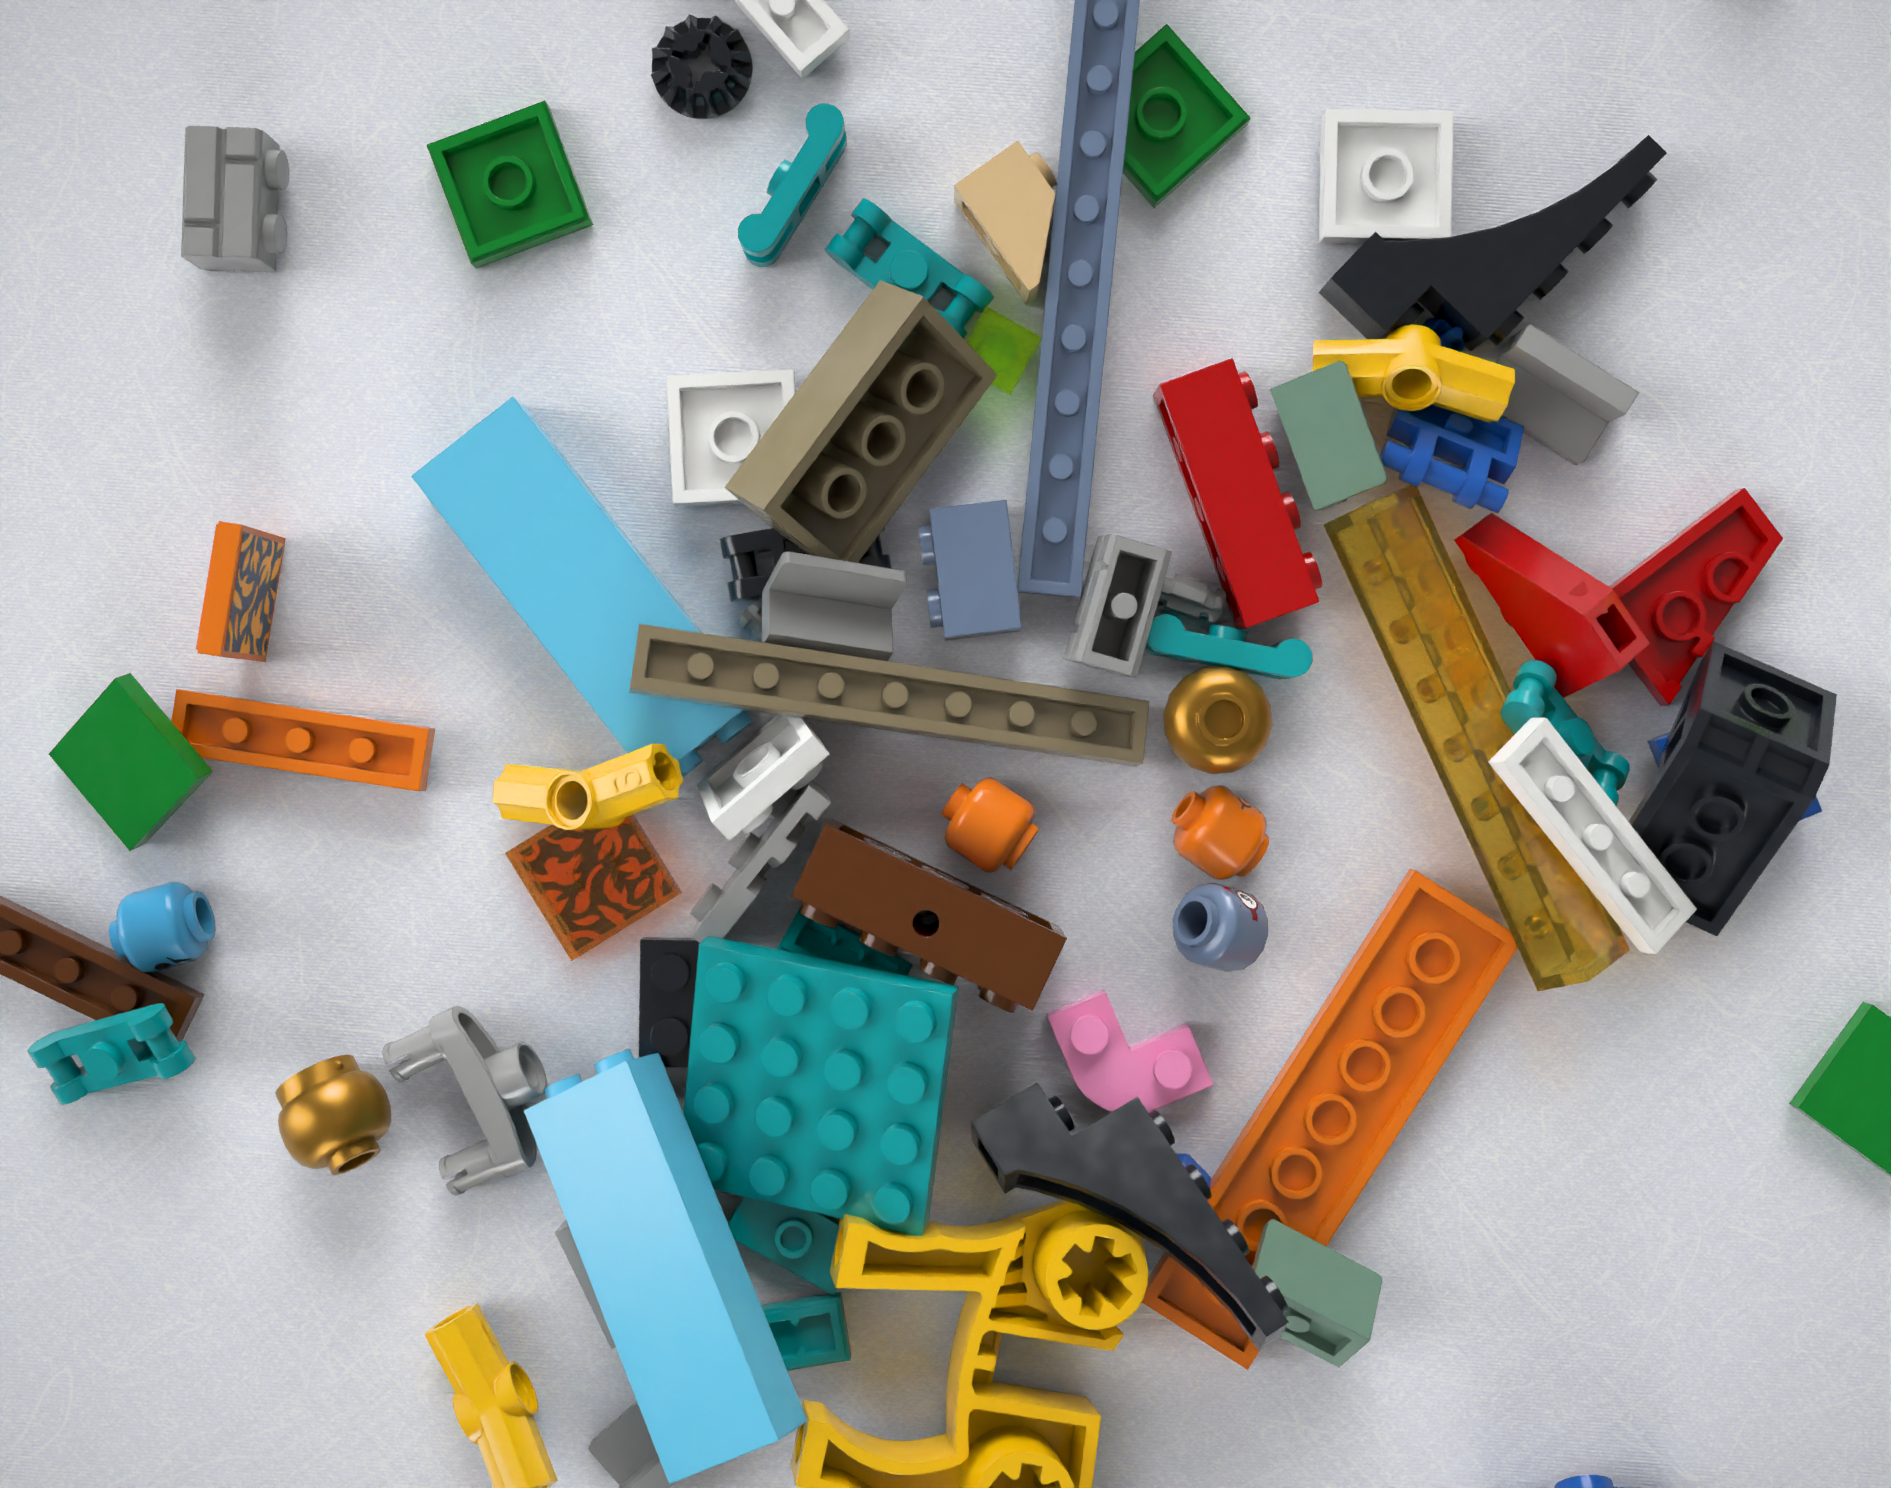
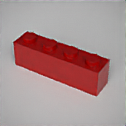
[1153,358,1323,630]

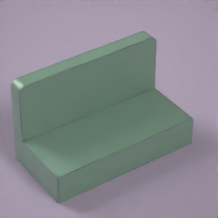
[1270,361,1388,510]
[1225,1219,1382,1367]

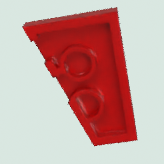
[1609,488,1783,706]

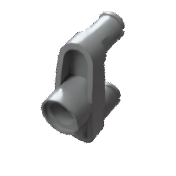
[382,1006,547,1196]

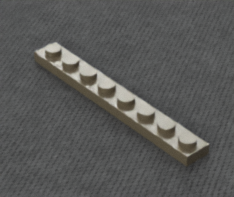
[629,624,1149,767]

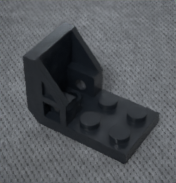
[1628,641,1837,936]

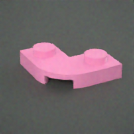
[1046,990,1213,1112]

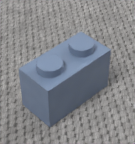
[919,500,1022,641]

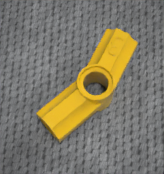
[1313,324,1515,423]
[492,744,684,830]
[424,1303,558,1488]

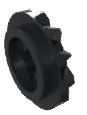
[651,14,753,119]

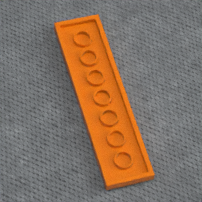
[1142,869,1523,1370]

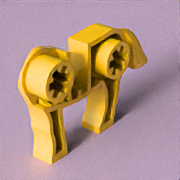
[790,1200,1149,1488]

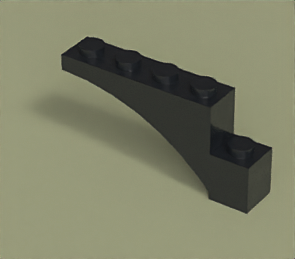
[1319,135,1667,352]
[971,1083,1289,1351]

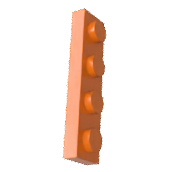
[171,689,436,791]

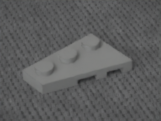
[690,780,831,943]

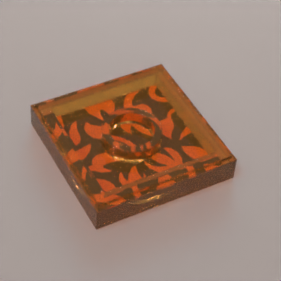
[505,815,682,961]

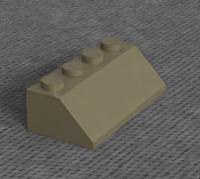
[724,280,998,563]

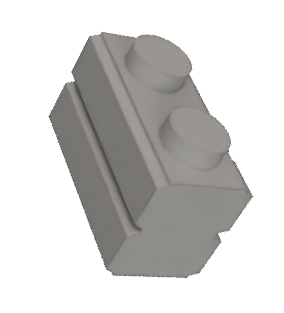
[181,126,289,273]
[1063,534,1172,678]

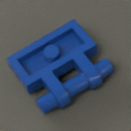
[1380,405,1524,513]

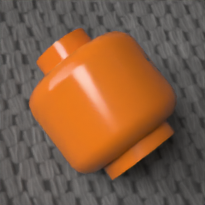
[941,777,1040,873]
[1171,785,1269,880]

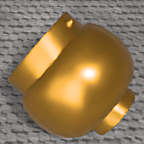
[1163,666,1273,774]
[275,1054,392,1175]

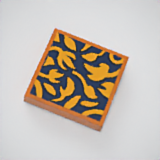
[196,521,286,662]

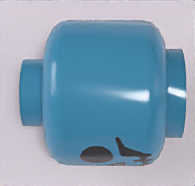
[109,882,216,973]

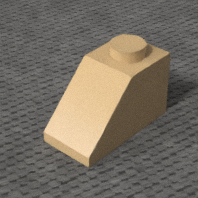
[954,141,1057,305]

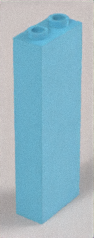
[411,397,753,777]
[524,1049,807,1484]

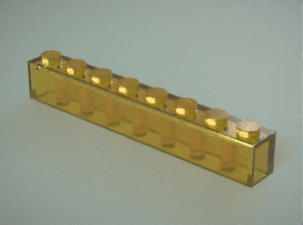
[1324,485,1630,991]

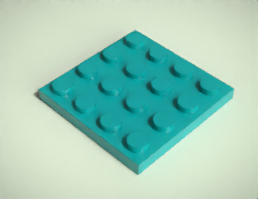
[684,936,959,1236]

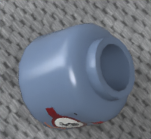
[1173,883,1268,972]

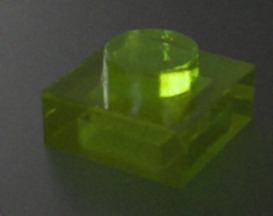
[966,306,1042,396]

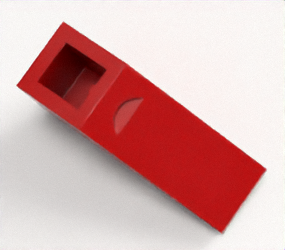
[1454,513,1650,698]

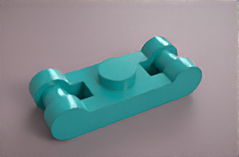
[738,103,847,267]
[824,198,994,339]
[1145,614,1313,679]
[1501,660,1630,807]
[27,1003,196,1105]

